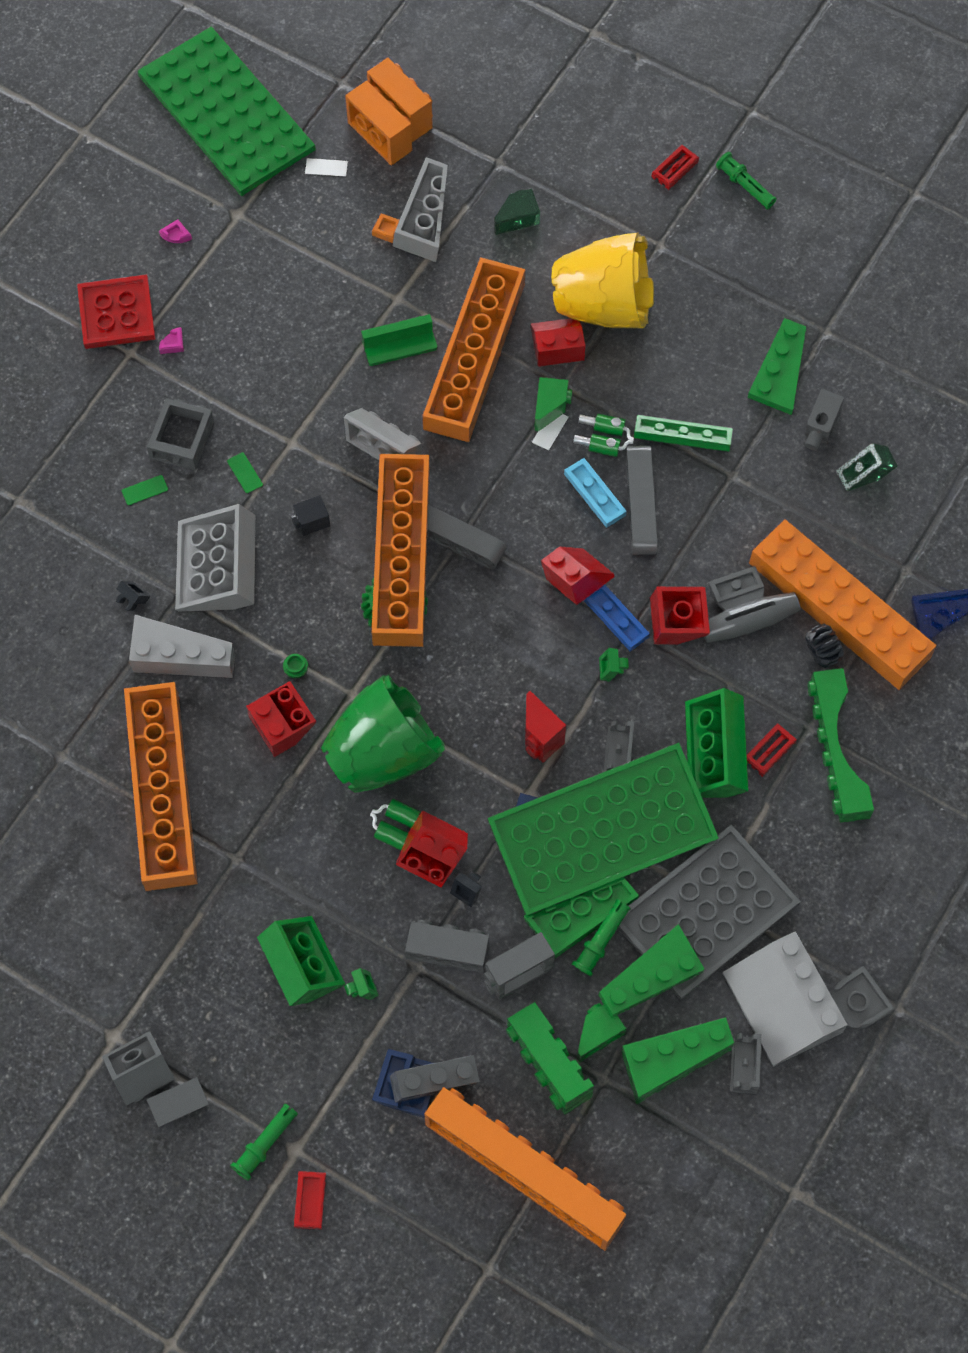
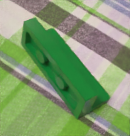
[361,314,437,366]

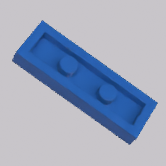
[583,585,650,652]

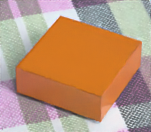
[372,213,400,243]

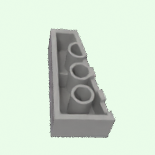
[392,157,448,262]
[129,615,235,678]

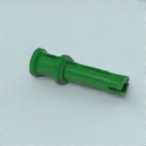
[716,152,777,210]
[572,899,631,977]
[230,1104,298,1181]

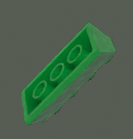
[685,688,748,798]

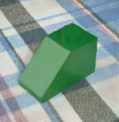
[534,377,572,431]
[577,1003,626,1062]

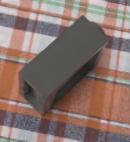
[147,398,214,471]
[484,932,555,1000]

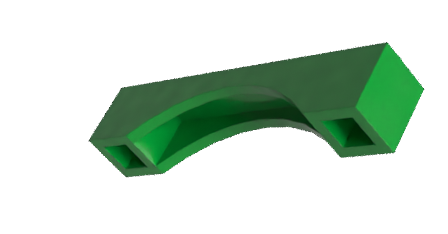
[808,668,874,823]

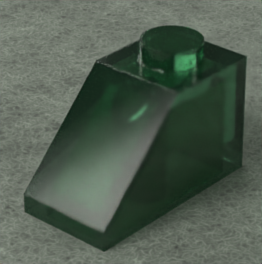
[494,188,540,235]
[836,443,898,491]

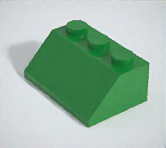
[257,916,345,1006]

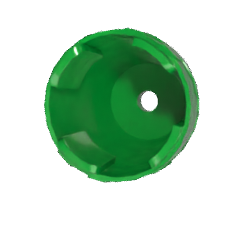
[321,674,445,793]

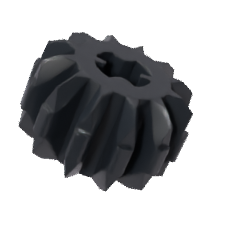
[806,624,844,668]

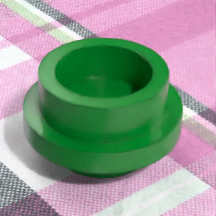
[283,654,308,678]

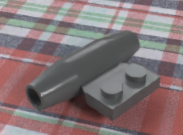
[703,566,800,643]

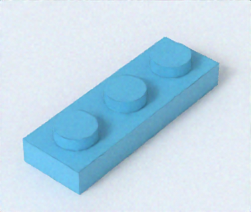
[564,458,627,528]

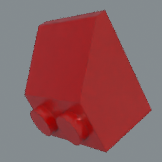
[530,318,585,366]
[541,547,615,605]
[650,586,710,644]
[525,691,566,763]

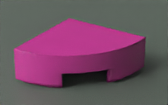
[159,219,192,243]
[159,327,184,354]

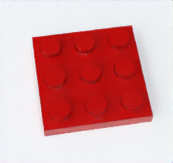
[77,274,156,349]

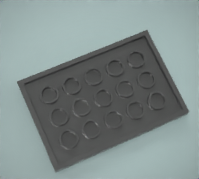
[618,825,801,1001]

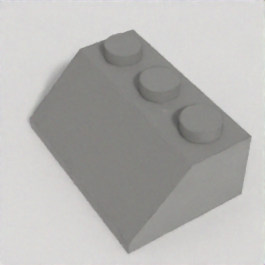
[344,408,422,460]

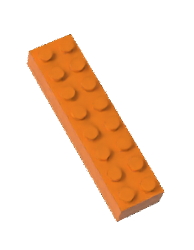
[423,257,525,442]
[372,454,430,647]
[749,519,937,690]
[124,682,198,891]
[424,1087,626,1251]

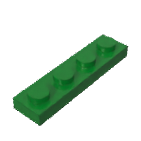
[634,415,733,452]

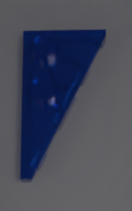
[911,589,968,639]

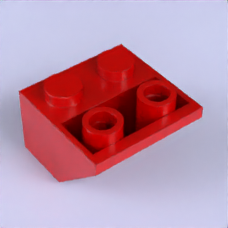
[246,681,316,757]
[396,811,468,888]

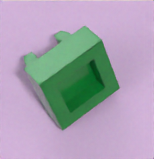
[599,648,629,682]
[344,968,379,1000]

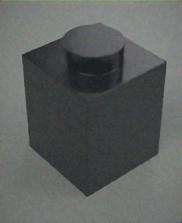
[291,495,330,536]

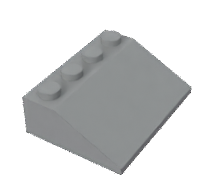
[175,504,256,612]
[722,931,847,1067]

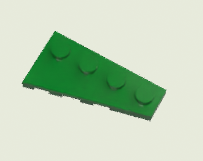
[748,318,806,415]
[524,877,639,959]
[598,924,705,1018]

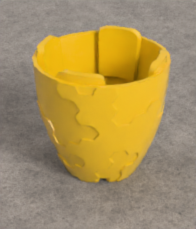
[551,232,654,328]

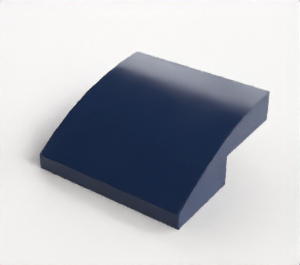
[372,1049,434,1118]

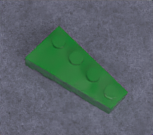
[506,1002,594,1115]
[621,1017,734,1104]

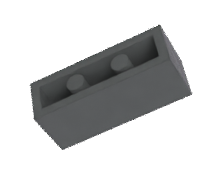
[405,920,489,973]
[389,1055,480,1103]

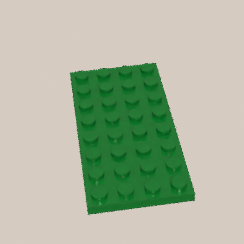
[138,26,316,196]
[487,743,719,916]

